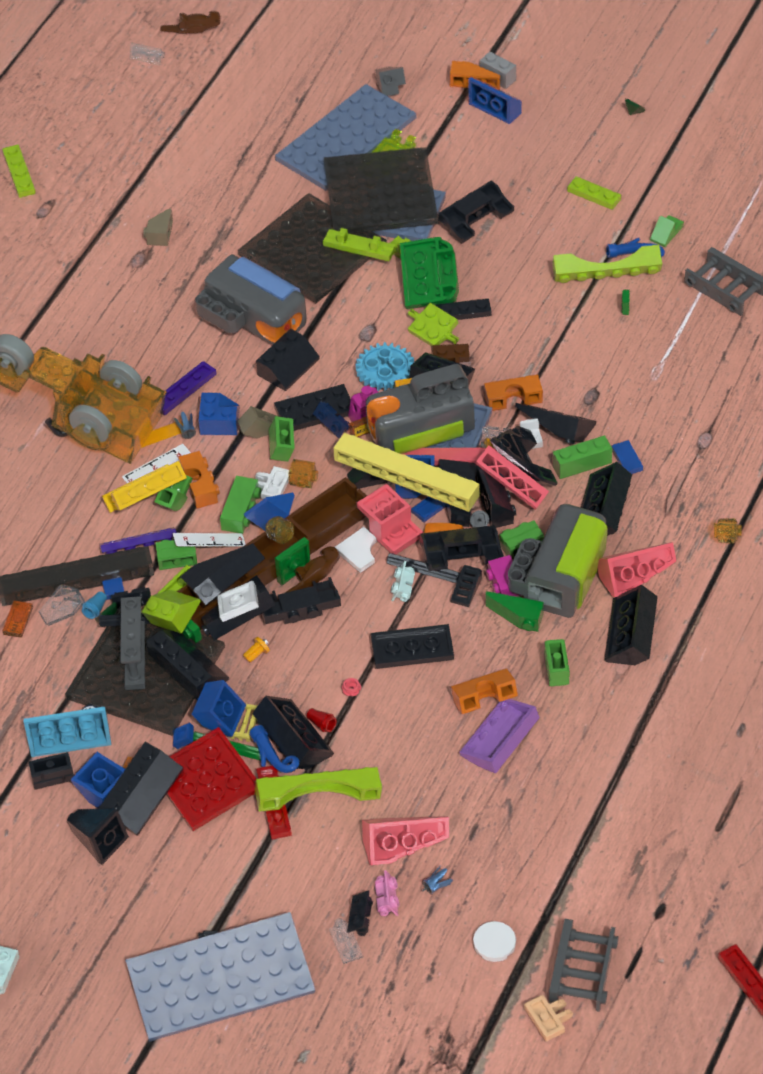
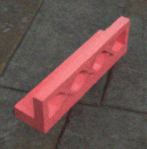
[475,445,549,510]

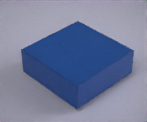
[102,577,124,600]
[173,723,194,749]

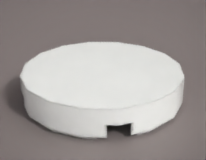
[473,921,516,962]

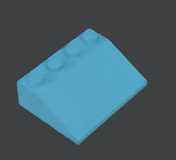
[23,707,112,757]

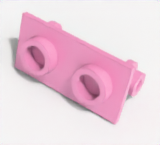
[375,870,399,916]

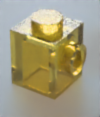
[289,459,318,489]

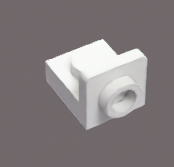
[520,419,543,449]

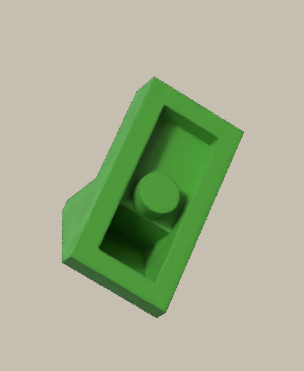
[650,215,684,247]

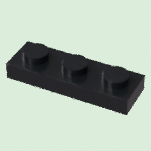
[436,298,492,320]

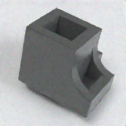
[375,66,406,96]

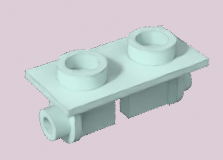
[391,561,415,602]

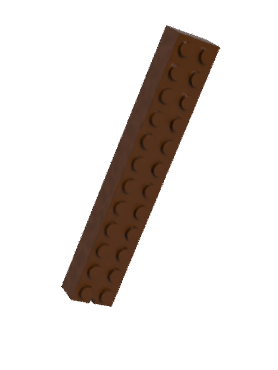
[177,477,367,630]

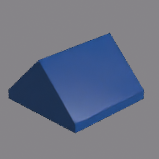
[244,492,295,531]

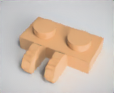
[524,995,573,1041]

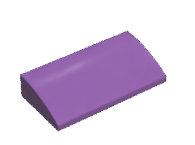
[459,699,540,773]

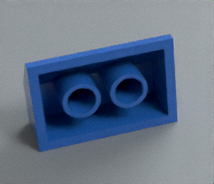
[469,77,522,124]

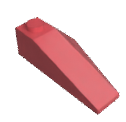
[598,542,676,597]
[362,816,449,865]

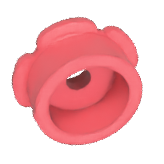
[342,678,361,696]

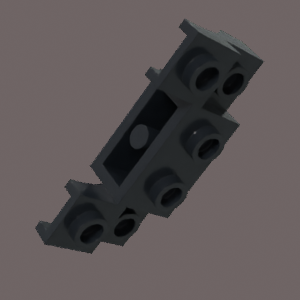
[438,180,514,244]
[420,525,504,571]
[261,577,341,624]

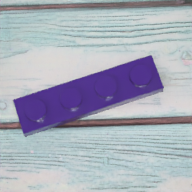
[151,361,217,415]
[99,527,176,555]

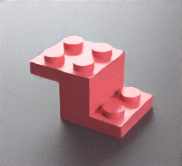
[357,484,423,554]

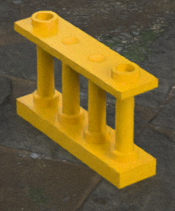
[102,461,187,513]

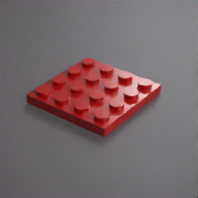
[166,727,257,831]

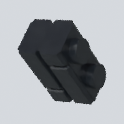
[28,752,74,790]

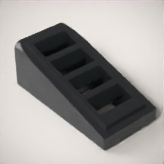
[451,565,482,607]

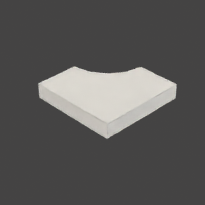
[335,527,377,573]

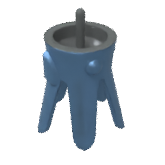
[173,412,196,439]
[422,865,453,895]

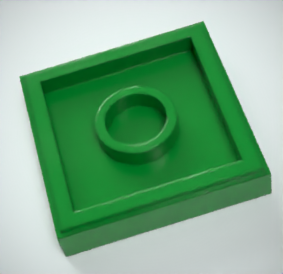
[275,537,310,585]

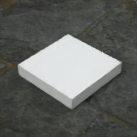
[217,581,259,622]

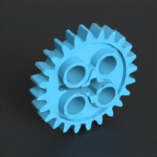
[356,342,414,391]

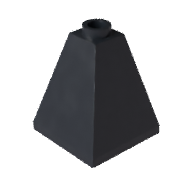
[67,809,129,865]

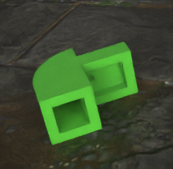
[154,475,193,511]

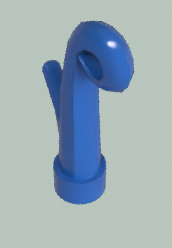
[606,238,665,258]
[249,725,299,773]

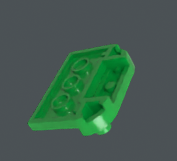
[400,237,459,309]

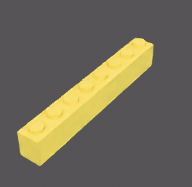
[334,433,480,512]

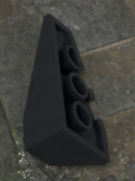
[515,403,597,444]
[180,543,265,607]

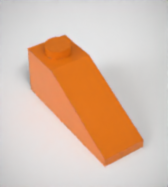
[450,61,500,90]

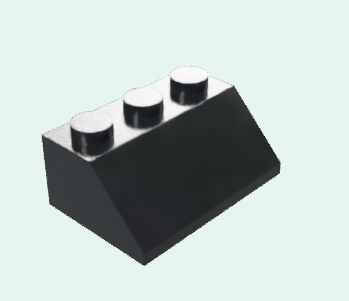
[256,328,320,391]
[409,352,475,386]
[476,465,516,528]

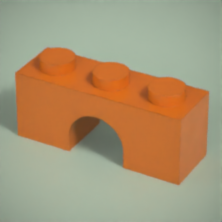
[484,374,543,411]
[178,451,220,509]
[451,668,518,714]

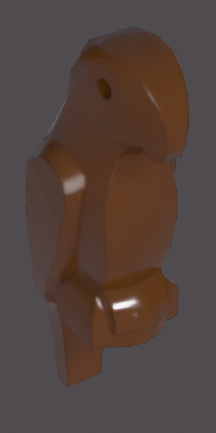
[160,11,220,33]
[285,546,340,593]

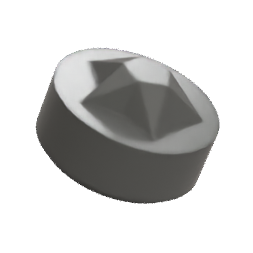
[470,510,489,528]

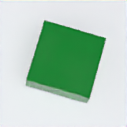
[622,289,630,315]

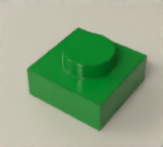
[182,619,202,643]

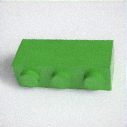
[553,435,612,479]
[220,476,261,534]

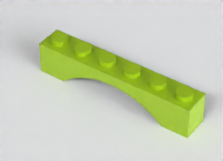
[552,245,662,283]
[255,767,382,811]

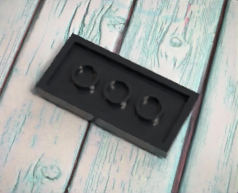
[274,384,351,431]
[371,624,454,669]

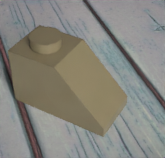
[143,209,173,246]
[237,406,276,439]

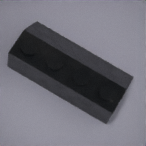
[581,462,632,536]
[604,584,658,666]
[146,630,229,701]
[252,696,334,770]
[99,741,184,836]

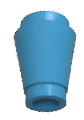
[82,592,107,619]

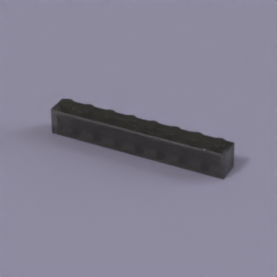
[0,546,154,606]

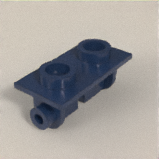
[313,402,351,438]

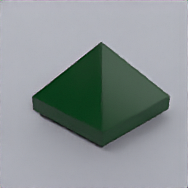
[625,98,645,115]

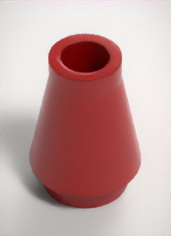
[306,708,337,732]

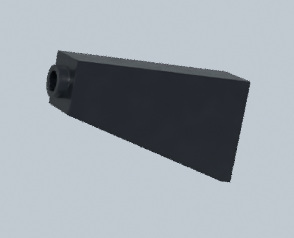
[439,459,476,527]
[201,575,275,641]

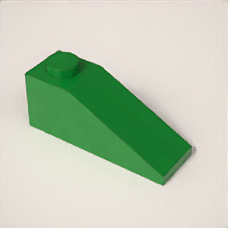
[485,591,544,632]

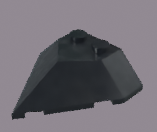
[490,425,558,486]

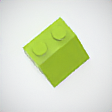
[142,590,201,634]

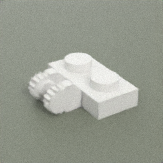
[255,466,292,499]

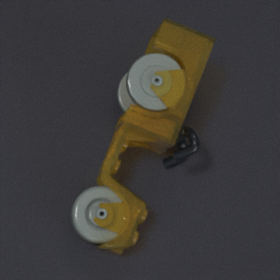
[0,334,167,464]

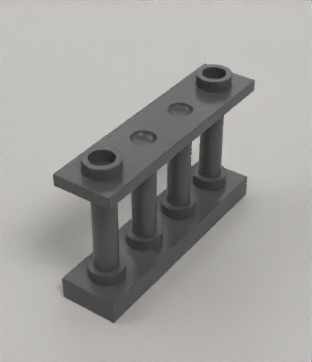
[684,247,763,316]
[121,597,145,690]
[549,919,619,1012]

